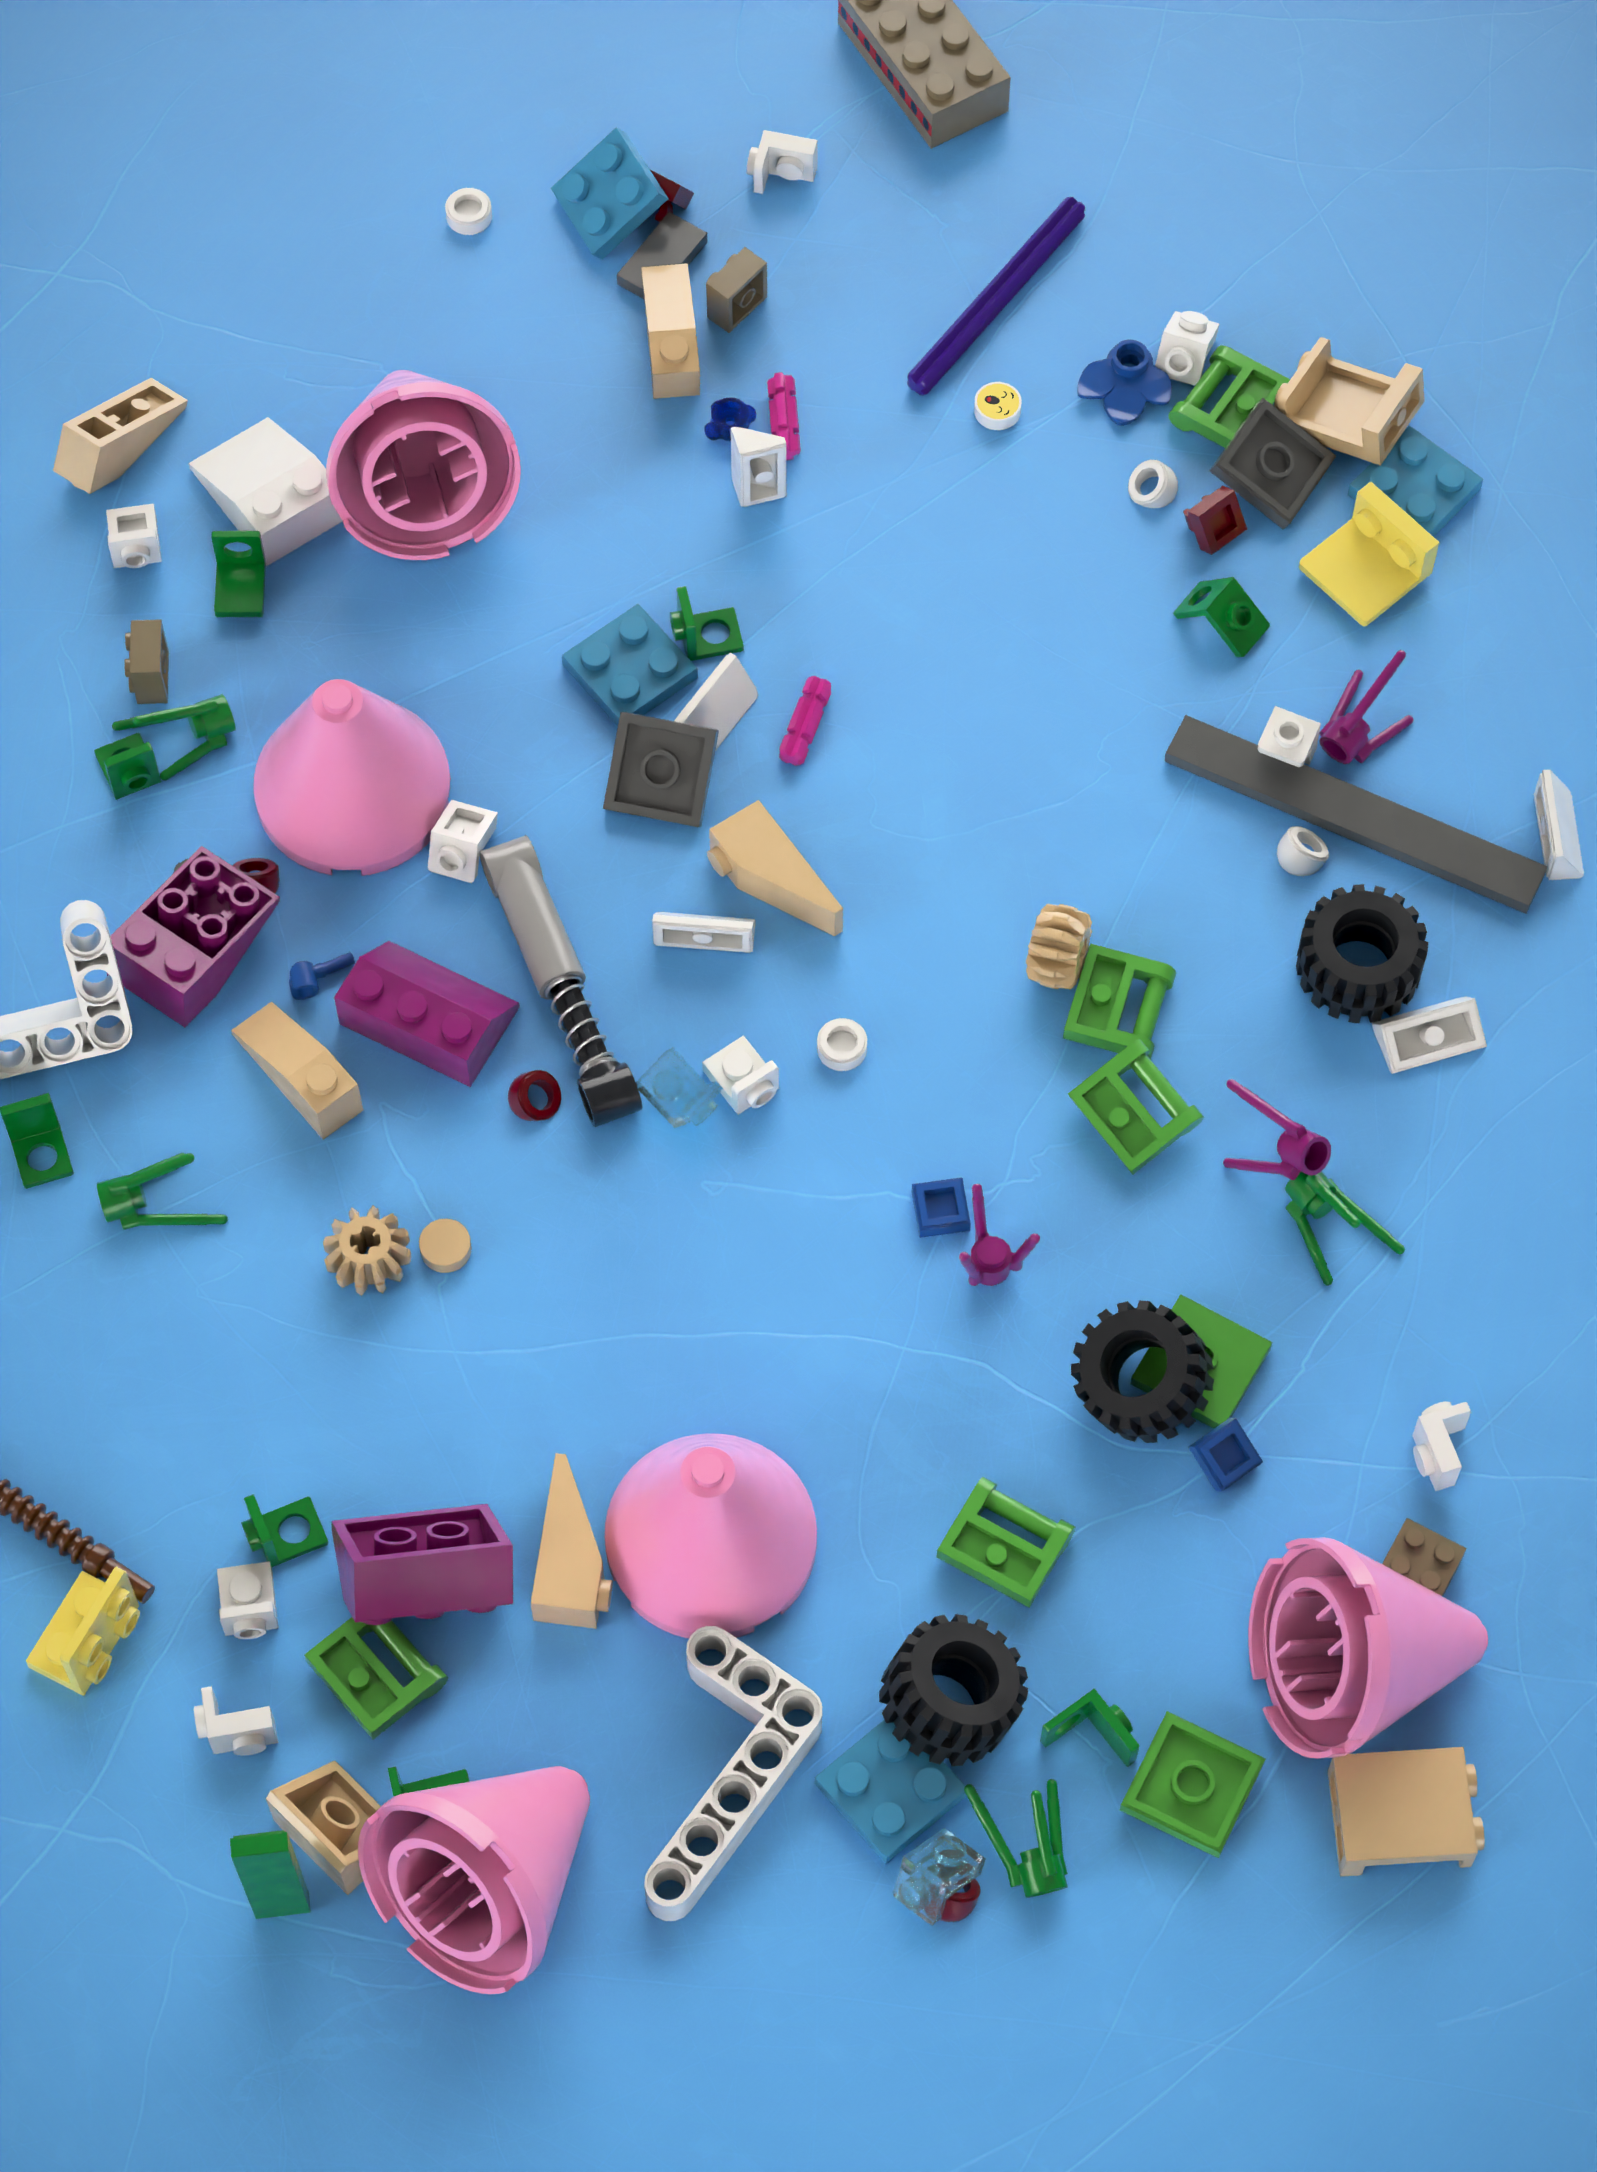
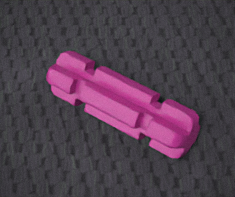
[767,372,801,461]
[779,676,831,766]

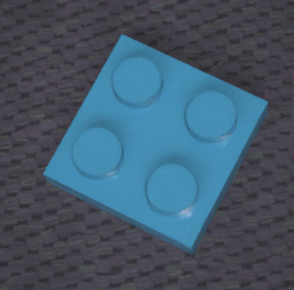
[551,127,669,260]
[1348,425,1483,537]
[562,604,698,726]
[815,1720,967,1864]

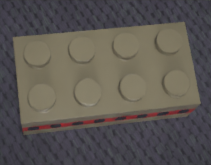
[838,0,1011,149]

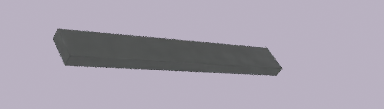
[1165,715,1548,914]

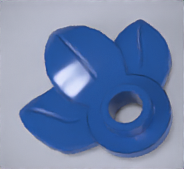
[1077,339,1172,426]

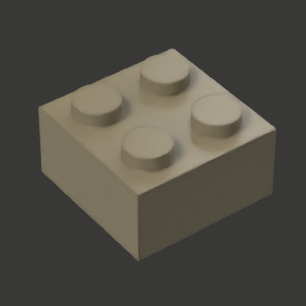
[706,247,767,333]
[125,619,169,704]
[1382,1518,1467,1597]

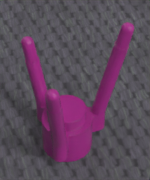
[1319,650,1414,764]
[1223,1079,1331,1180]
[959,1183,1040,1286]

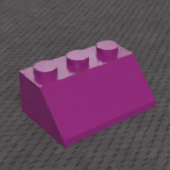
[334,941,520,1087]
[331,1504,513,1625]

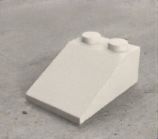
[189,417,343,566]

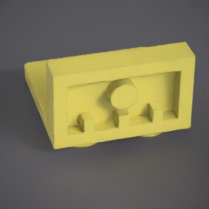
[1299,482,1439,626]
[26,1567,140,1696]

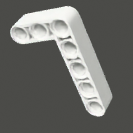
[0,900,133,1079]
[644,1626,822,1921]

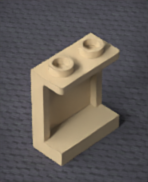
[1274,337,1425,466]
[1327,1747,1485,1877]

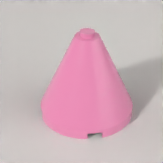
[326,370,521,560]
[254,679,451,876]
[605,1433,817,1639]
[1248,1537,1488,1759]
[358,1766,590,1994]

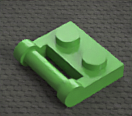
[1168,345,1290,448]
[1063,943,1176,1060]
[1068,1039,1204,1175]
[936,1477,1076,1608]
[304,1617,448,1740]

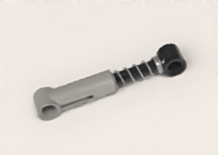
[479,835,643,1127]

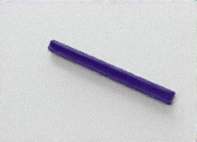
[907,197,1085,396]

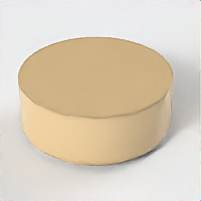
[419,1219,472,1273]

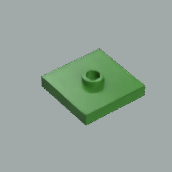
[1130,1294,1273,1428]
[1120,1711,1266,1858]

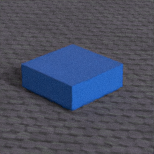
[911,1177,971,1238]
[1189,1418,1263,1491]

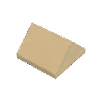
[266,1760,381,1895]

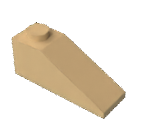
[641,264,700,399]
[53,378,188,494]
[707,800,843,936]
[231,1002,363,1140]
[531,1453,613,1629]

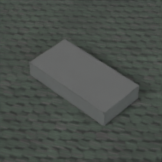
[617,212,707,299]

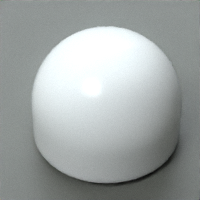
[1128,460,1178,508]
[1277,826,1329,876]

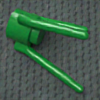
[112,694,236,781]
[97,1153,228,1230]
[1285,1171,1405,1285]
[964,1779,1068,1898]

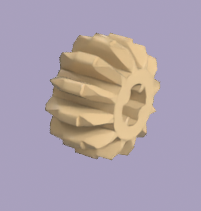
[1026,904,1092,990]
[323,1205,411,1296]

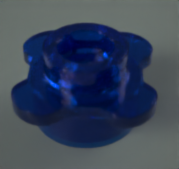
[704,397,756,441]

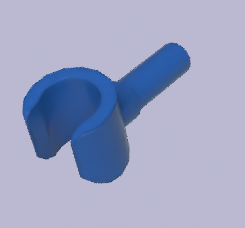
[289,952,355,1000]

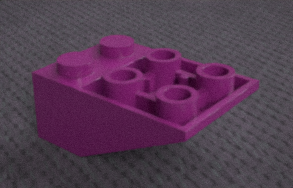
[107,846,280,1027]

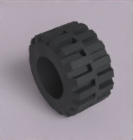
[1296,884,1428,1023]
[1071,1300,1214,1443]
[879,1614,1028,1766]

